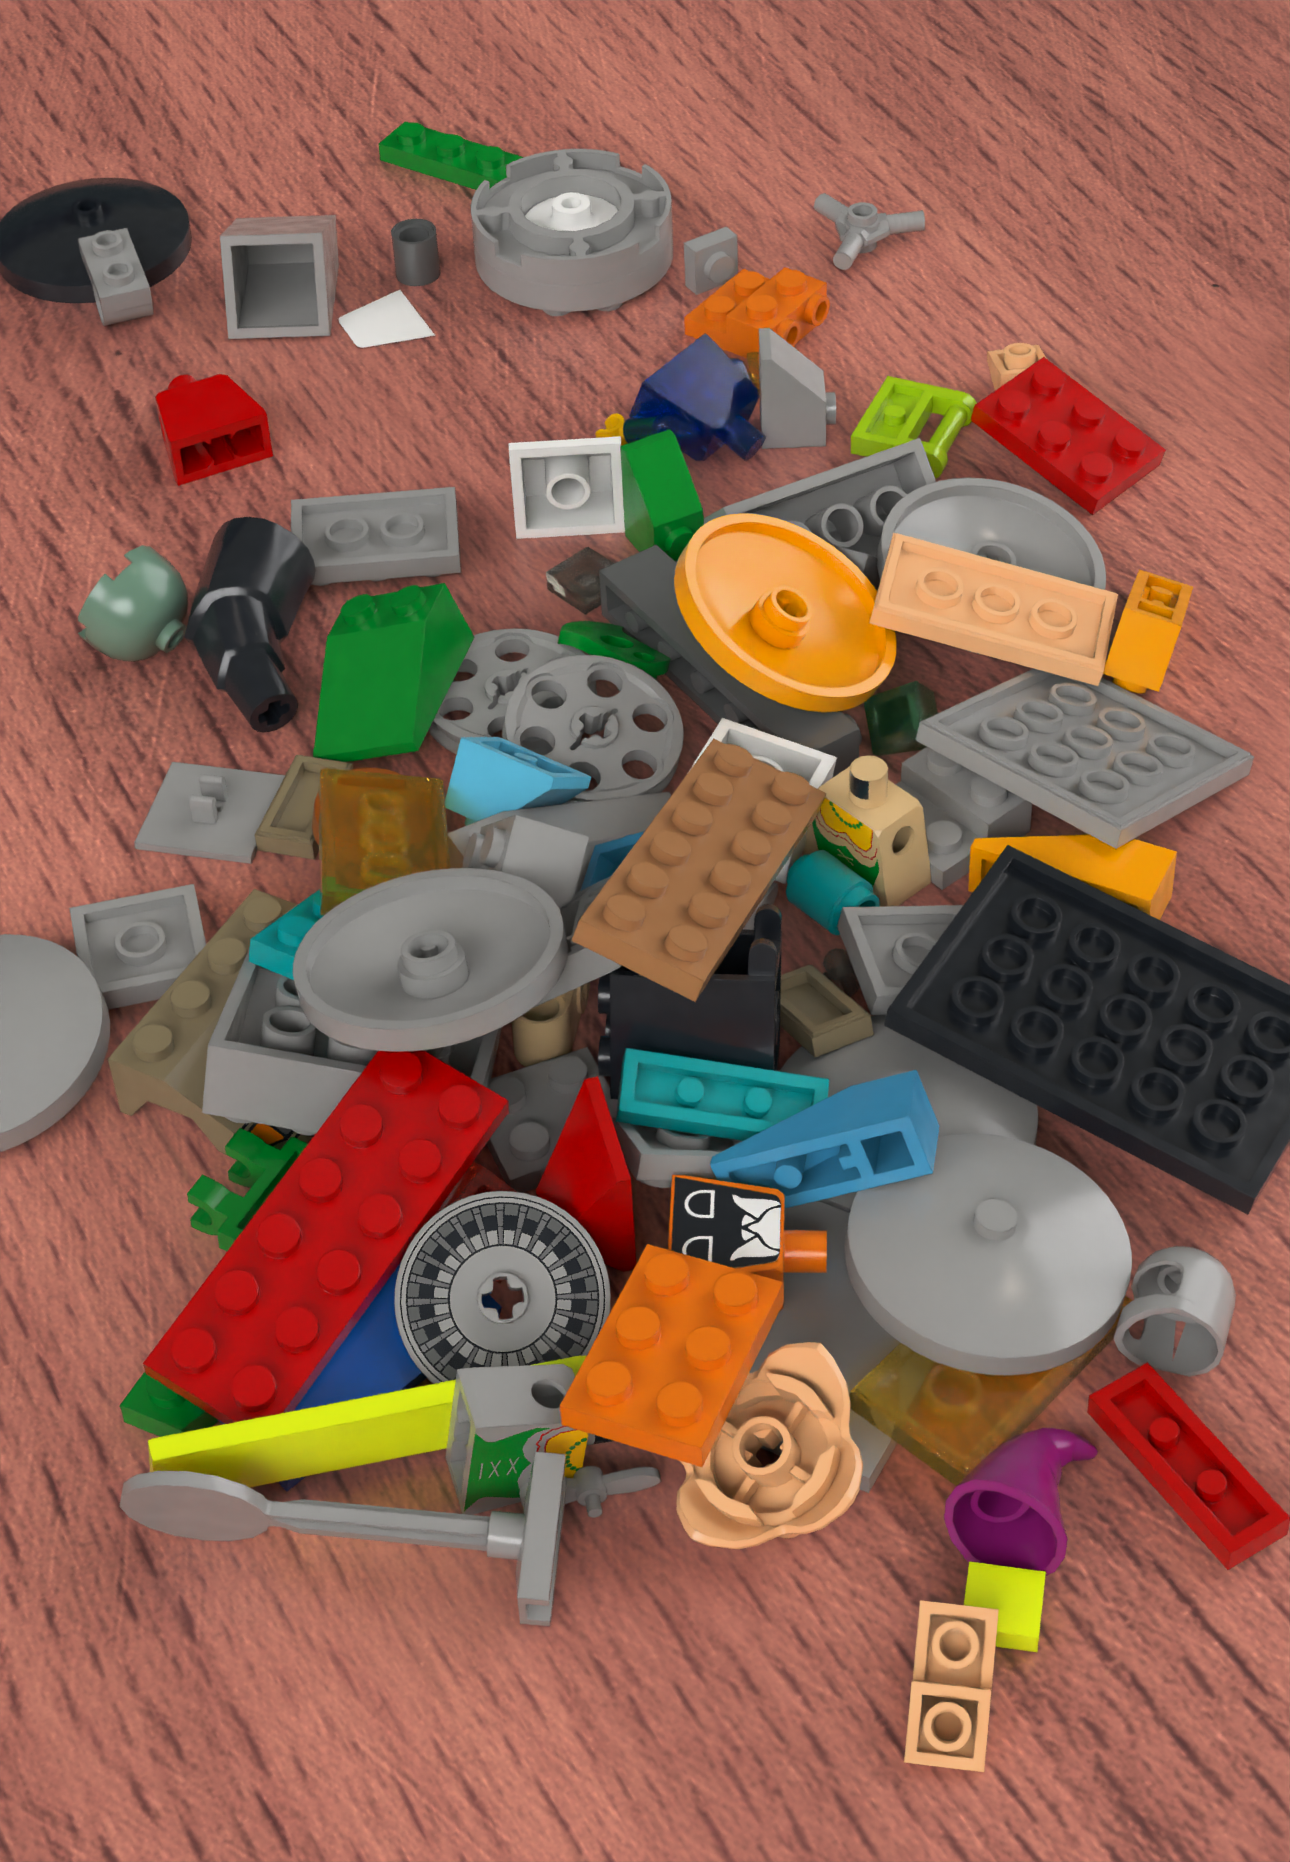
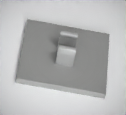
[134,762,285,864]

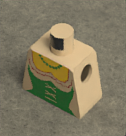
[804,755,931,907]

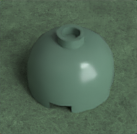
[78,545,188,662]

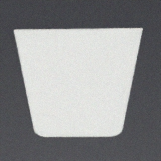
[339,290,435,348]

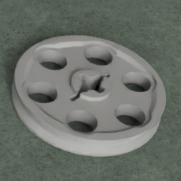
[428,628,597,755]
[502,655,684,804]

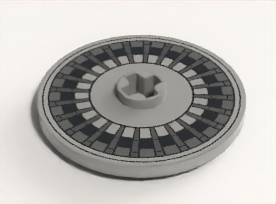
[394,1191,611,1384]

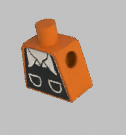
[668,1175,827,1311]

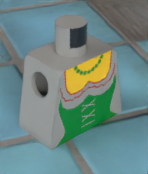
[445,1364,613,1515]

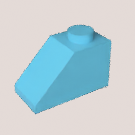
[443,737,591,826]

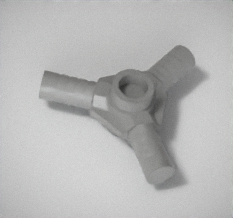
[814,193,925,270]

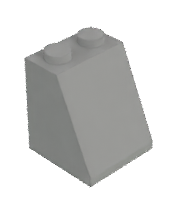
[220,215,339,339]

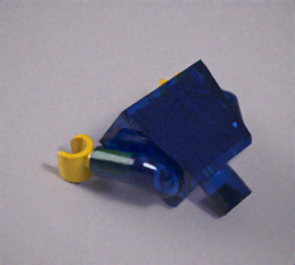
[595,333,766,461]

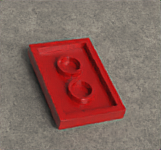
[970,357,1166,515]

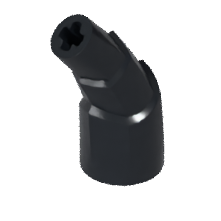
[184,517,316,733]

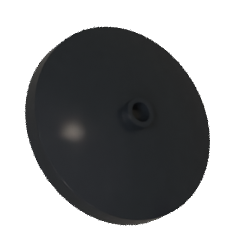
[0,178,192,303]

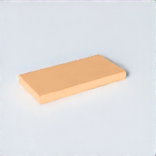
[869,533,1118,686]

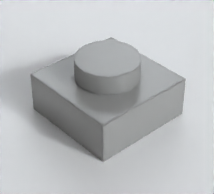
[684,227,738,295]

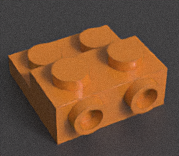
[684,267,830,363]

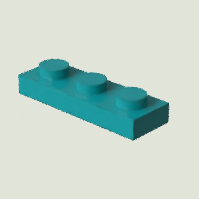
[615,1048,829,1141]

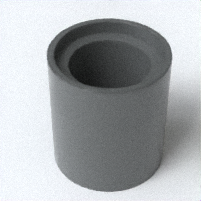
[391,219,440,286]

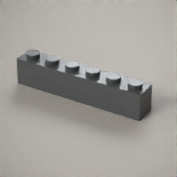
[599,545,862,778]

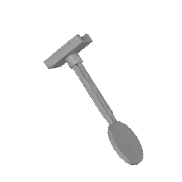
[119,1452,567,1626]

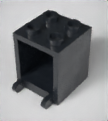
[598,904,782,1099]

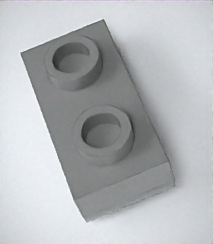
[78,228,154,326]

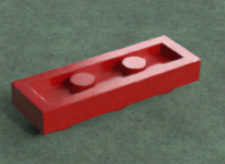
[1087,1362,1290,1570]

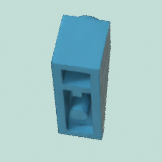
[710,1070,940,1208]

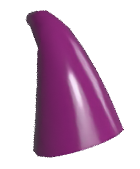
[944,1428,1098,1576]

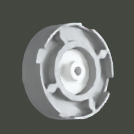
[471,149,674,316]

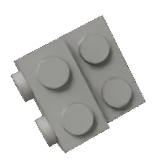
[896,747,1032,890]

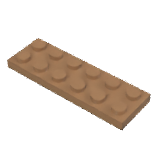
[571,738,827,1002]

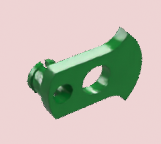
[558,621,671,690]

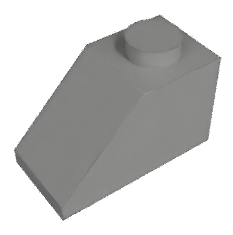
[759,328,836,449]

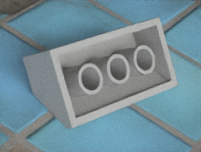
[704,438,936,558]

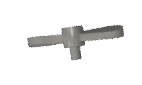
[519,1466,661,1518]

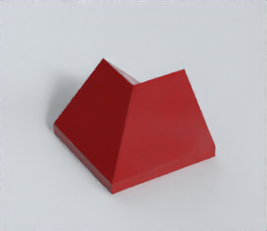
[536,1076,636,1272]

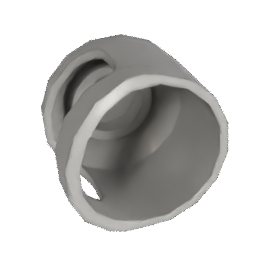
[1114,1246,1236,1377]

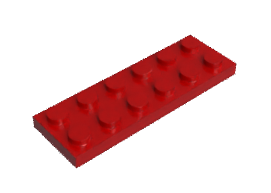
[143,1050,509,1424]

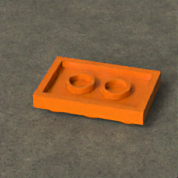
[560,1244,784,1467]

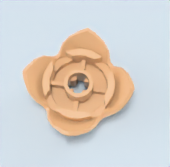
[676,1342,863,1549]

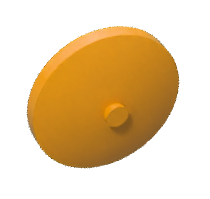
[674,513,897,712]

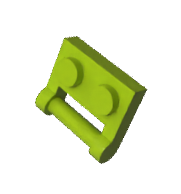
[851,376,977,478]

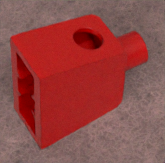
[155,374,273,486]

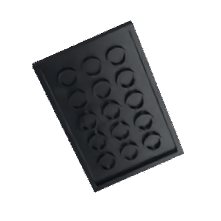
[884,845,1290,1215]

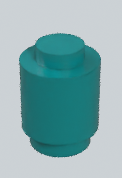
[786,850,880,935]

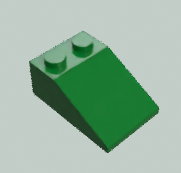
[313,583,475,762]

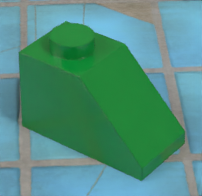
[620,429,704,561]

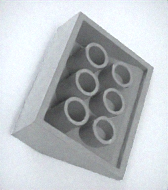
[202,948,502,1135]

